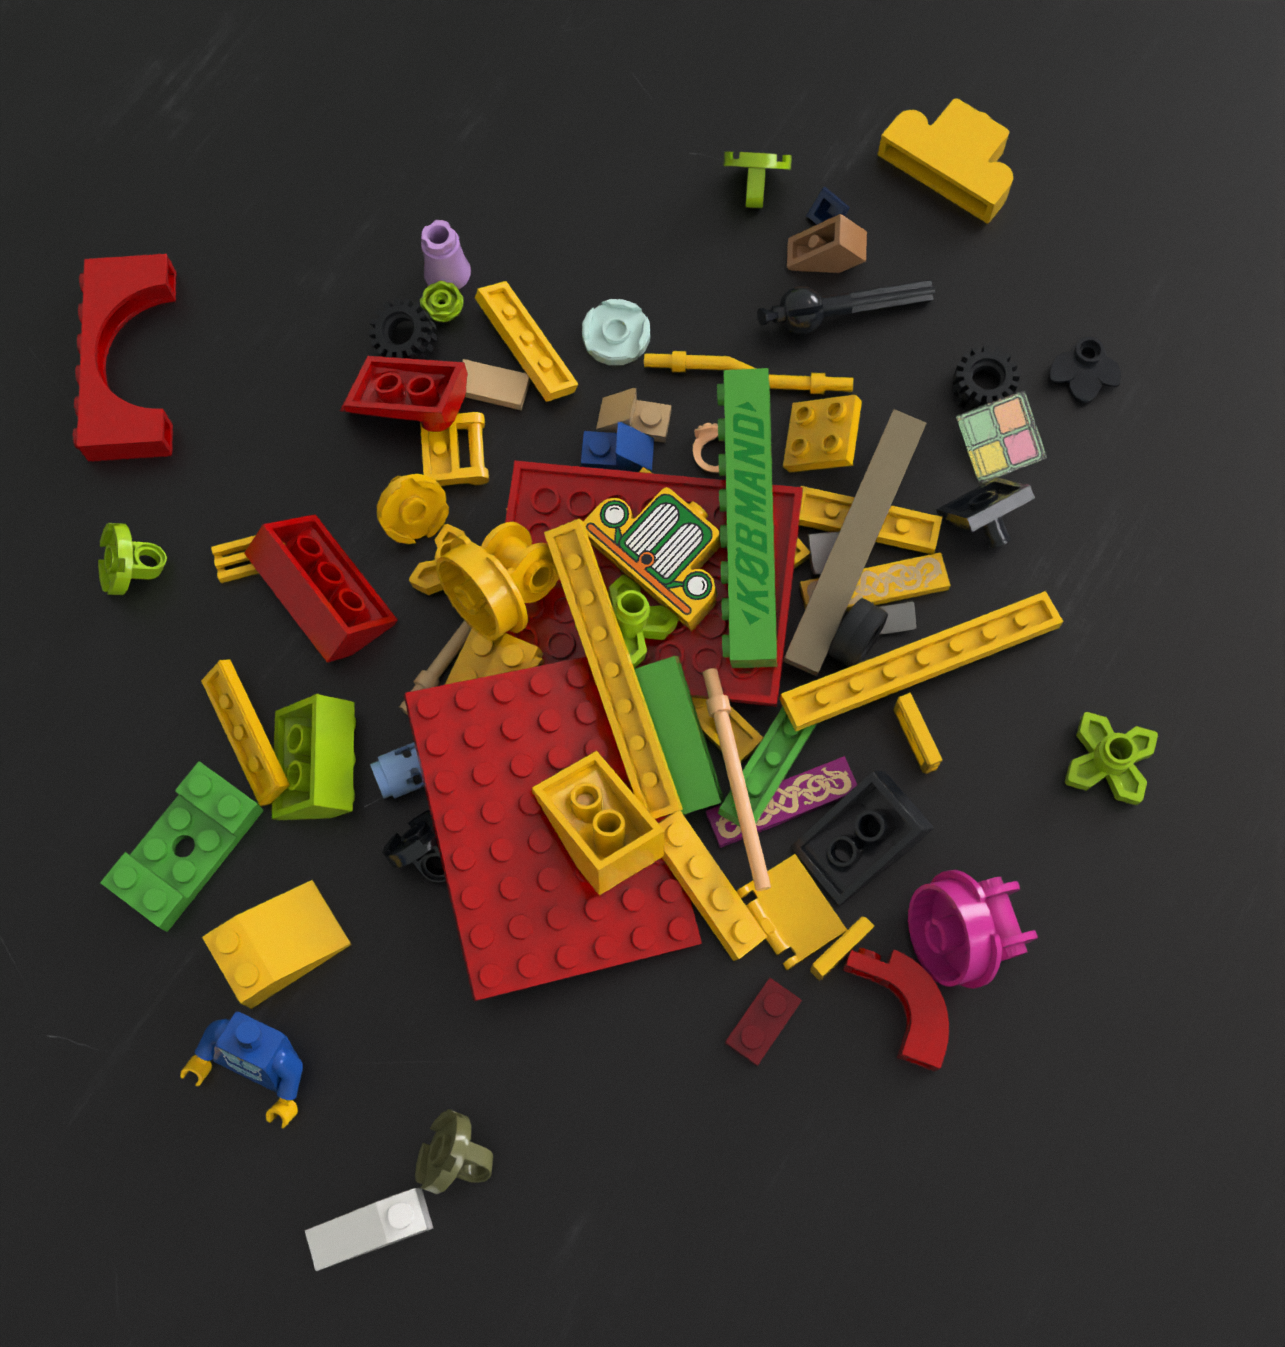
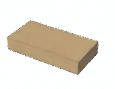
[463,359,531,410]

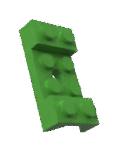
[100,761,264,932]

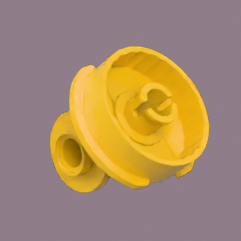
[436,522,559,640]

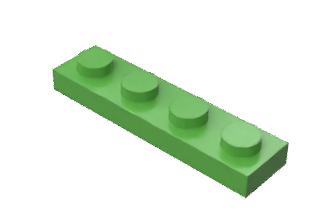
[718,707,818,826]

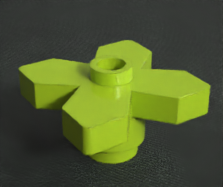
[575,575,679,669]
[1065,712,1158,805]

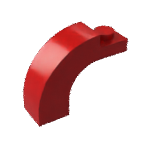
[843,948,949,1072]

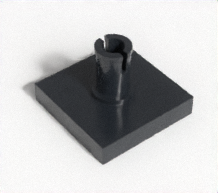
[936,477,1035,548]

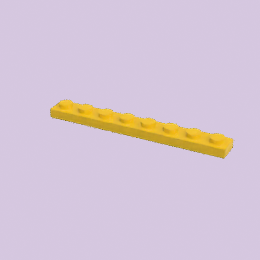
[544,519,683,819]
[779,591,1063,732]

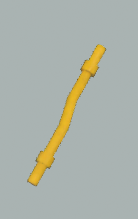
[644,351,853,394]

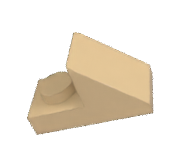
[596,388,671,443]

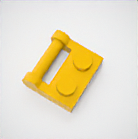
[420,412,489,486]

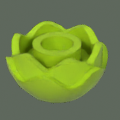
[420,281,463,323]

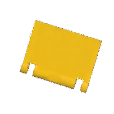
[736,854,847,970]

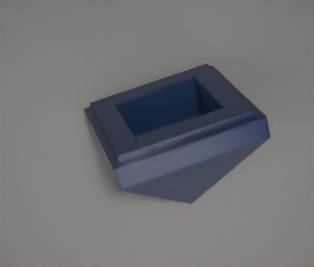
[806,187,850,225]

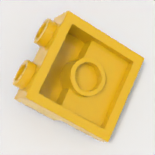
[445,628,544,685]

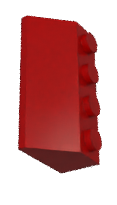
[244,514,398,662]

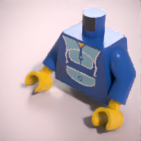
[180,1012,303,1128]

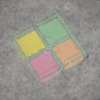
[956,391,1047,483]

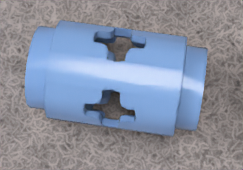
[370,742,424,799]

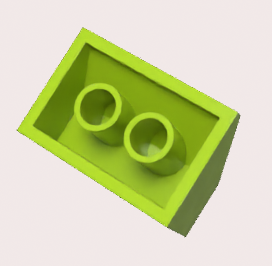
[272,694,356,820]

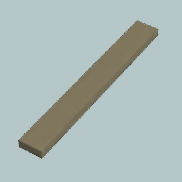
[783,409,927,676]

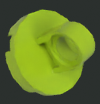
[723,152,792,208]
[98,523,167,595]

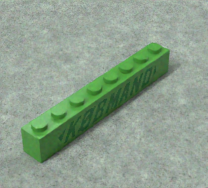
[717,368,777,668]

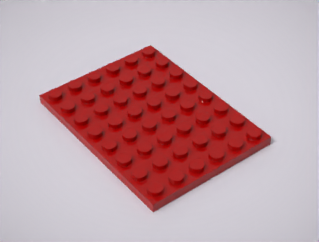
[505,461,803,707]
[404,656,702,1001]

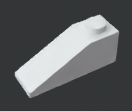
[305,1188,434,1271]

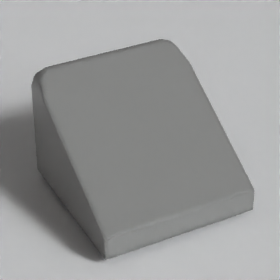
[808,531,840,574]

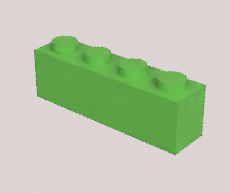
[634,656,724,815]

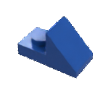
[581,422,654,472]

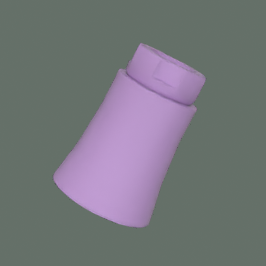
[421,220,471,290]

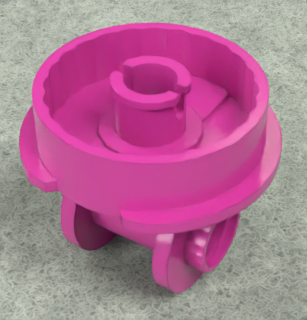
[908,870,1038,988]

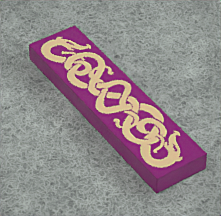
[705,756,857,848]

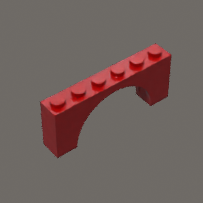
[73,254,176,461]

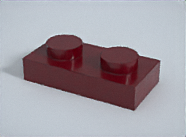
[725,978,802,1067]

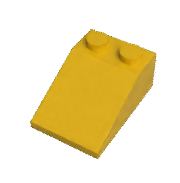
[532,751,664,895]
[202,880,352,1009]

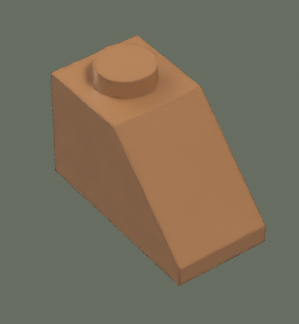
[787,214,867,273]

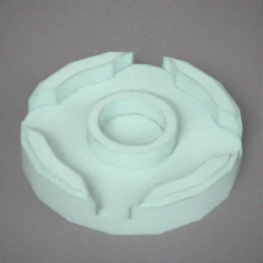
[582,299,650,365]

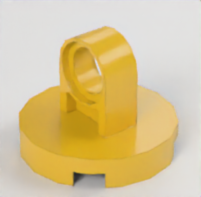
[377,473,449,544]

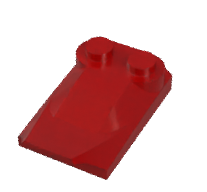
[340,356,468,432]

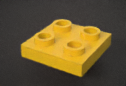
[783,394,862,472]

